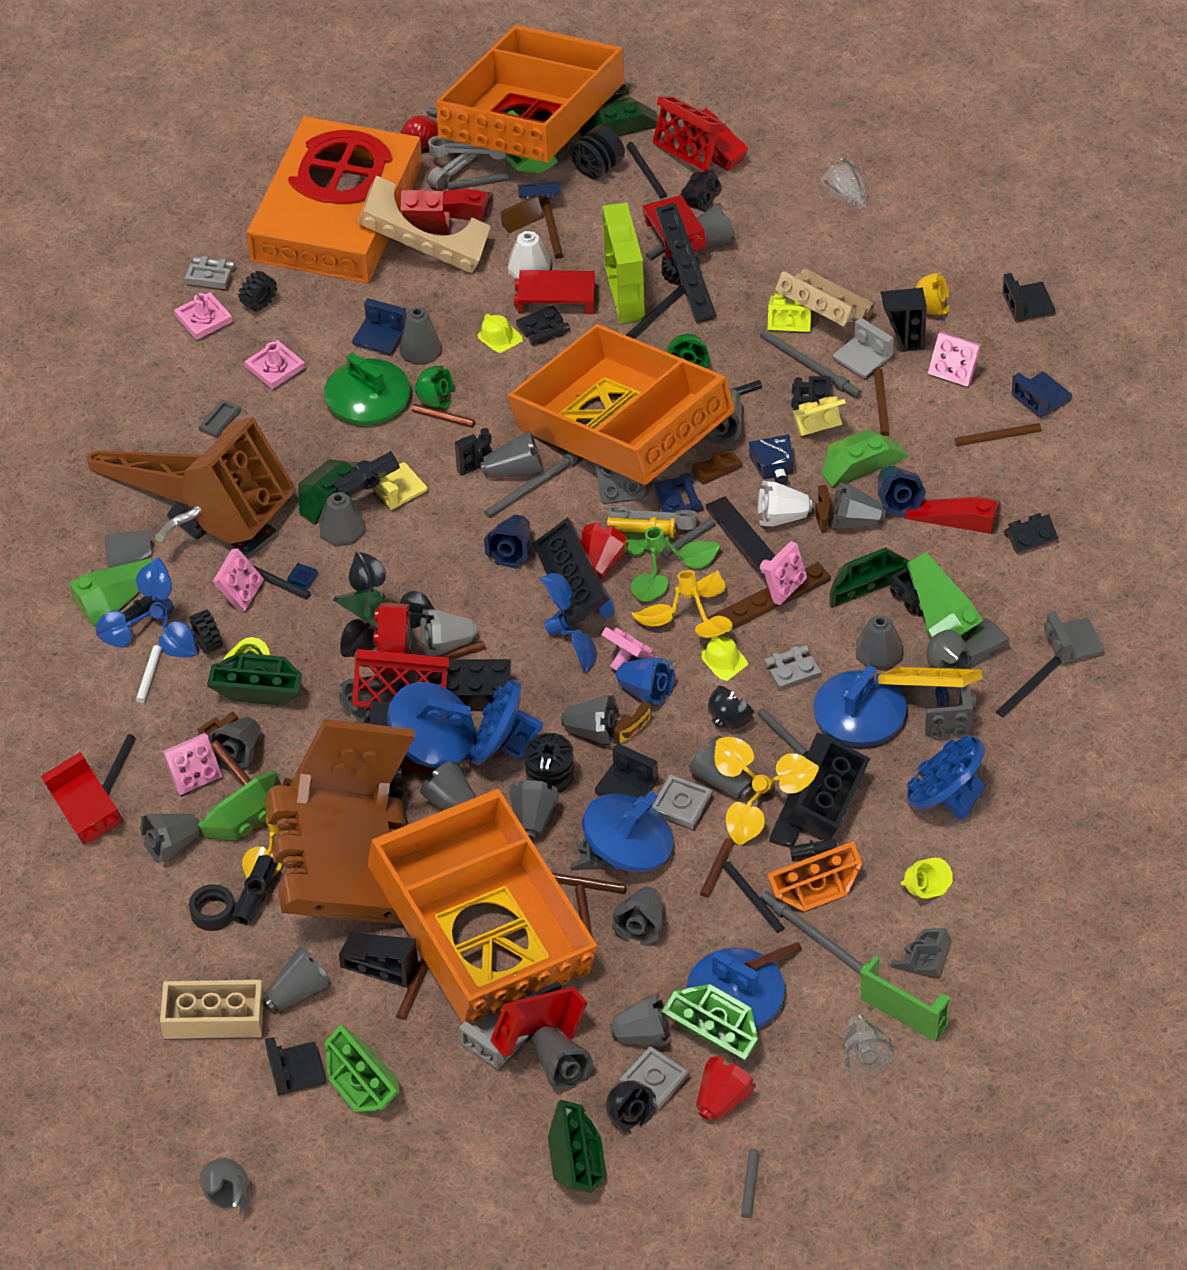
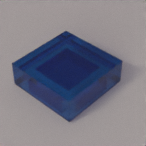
[287,563,318,590]
[935,686,950,708]

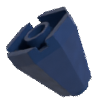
[878,465,926,516]
[484,515,531,569]

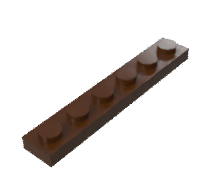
[707,562,831,637]

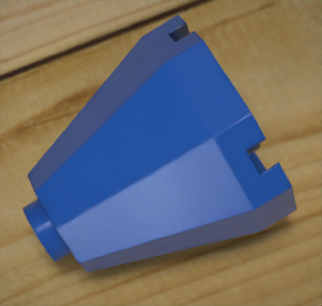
[616,657,676,705]

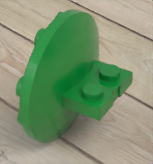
[324,352,411,425]

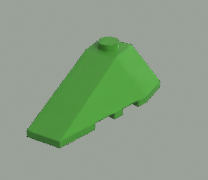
[907,552,983,638]

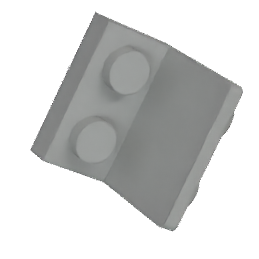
[833,317,893,378]
[459,1013,529,1070]

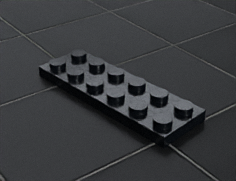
[533,517,610,626]

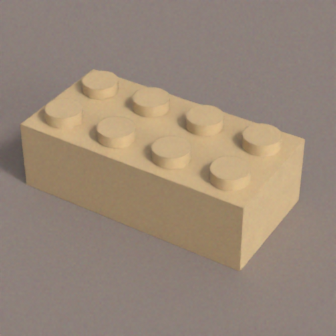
[160,980,264,1039]

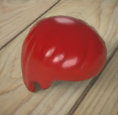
[400,115,438,150]

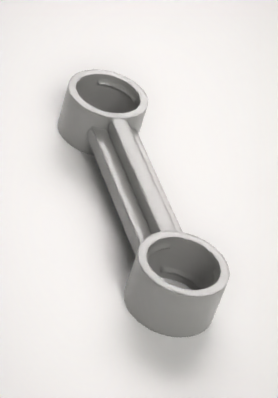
[428,136,509,159]
[427,153,486,191]
[608,506,697,530]

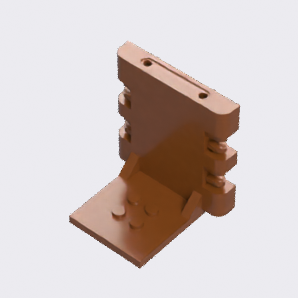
[264,719,415,925]

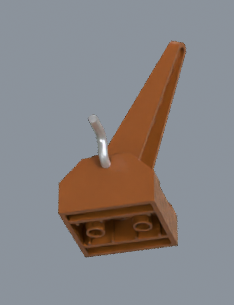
[87,417,297,544]

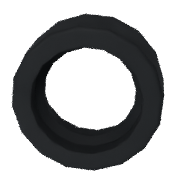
[189,884,235,931]

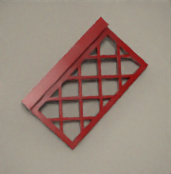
[652,96,726,171]
[351,649,449,708]

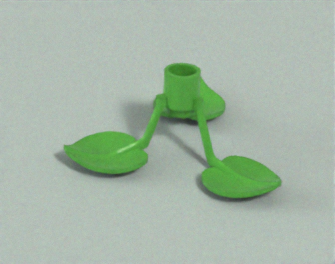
[620,527,720,601]

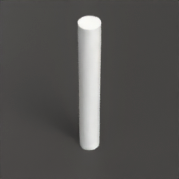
[136,645,162,703]

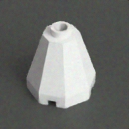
[508,231,551,279]
[758,481,812,527]

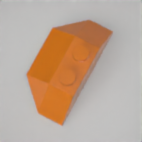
[766,841,862,912]

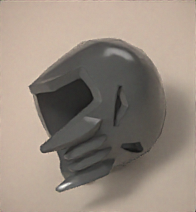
[926,629,970,669]
[200,1158,249,1215]

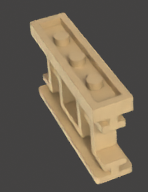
[775,269,875,326]

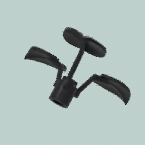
[340,552,435,657]

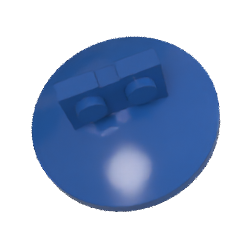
[814,665,907,747]
[467,679,544,766]
[387,682,475,768]
[906,735,986,820]
[582,790,673,872]
[687,948,785,1029]

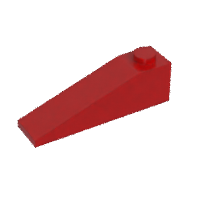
[443,189,492,222]
[904,496,1000,534]

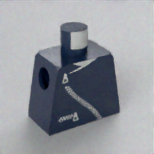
[749,434,793,484]

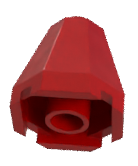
[582,522,629,579]
[696,1057,756,1121]

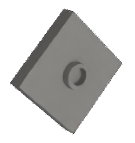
[652,775,713,829]
[619,1046,689,1110]

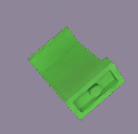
[859,956,950,1041]

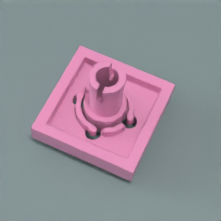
[174,292,233,340]
[928,332,981,387]
[245,340,305,389]
[760,541,807,605]
[212,548,264,612]
[601,627,658,670]
[162,733,222,795]

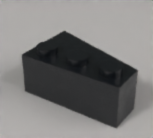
[880,288,927,352]
[339,932,418,988]

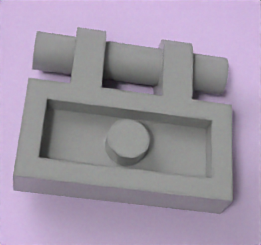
[185,256,235,289]
[763,645,821,691]

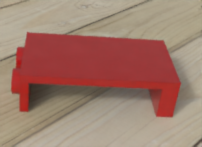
[400,190,450,234]
[642,195,707,259]
[514,270,596,314]
[41,752,124,845]
[490,986,588,1057]

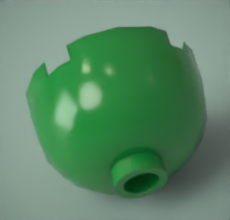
[667,334,709,368]
[414,365,454,409]

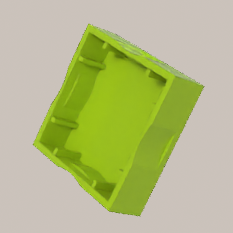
[602,202,645,324]

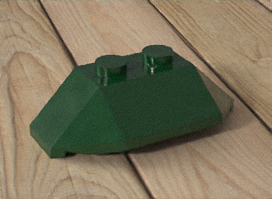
[579,97,658,137]
[298,459,357,525]
[829,547,910,608]
[333,589,415,650]
[207,653,302,705]
[548,1100,607,1193]

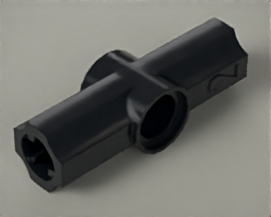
[333,451,400,496]
[232,854,278,925]

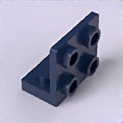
[352,298,407,355]
[1011,372,1072,418]

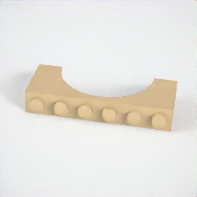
[357,175,491,273]

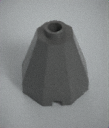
[830,482,885,529]
[319,492,365,547]
[856,615,902,670]
[561,695,619,743]
[208,717,261,771]
[510,780,559,841]
[140,814,200,862]
[612,886,662,946]
[609,992,671,1046]

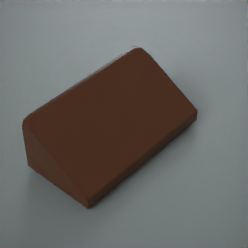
[501,196,544,233]

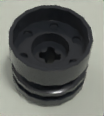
[570,125,625,180]
[524,733,574,793]

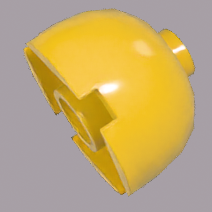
[916,272,949,316]

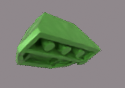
[821,429,908,489]
[198,770,281,841]
[661,984,758,1061]
[325,1024,399,1113]

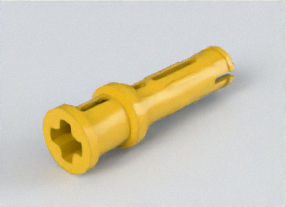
[607,517,675,538]

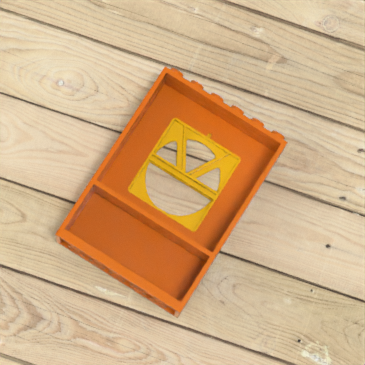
[508,324,735,485]
[367,788,597,1023]

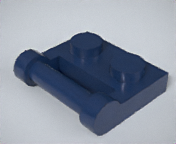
[517,181,561,199]
[653,473,703,513]

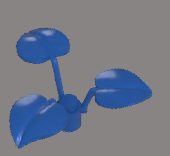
[96,557,199,658]
[540,573,615,673]

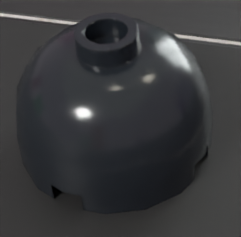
[708,685,754,729]
[605,1080,656,1132]

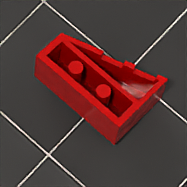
[683,108,749,171]
[373,602,410,676]

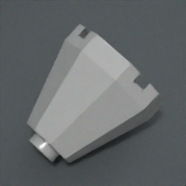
[420,609,477,656]

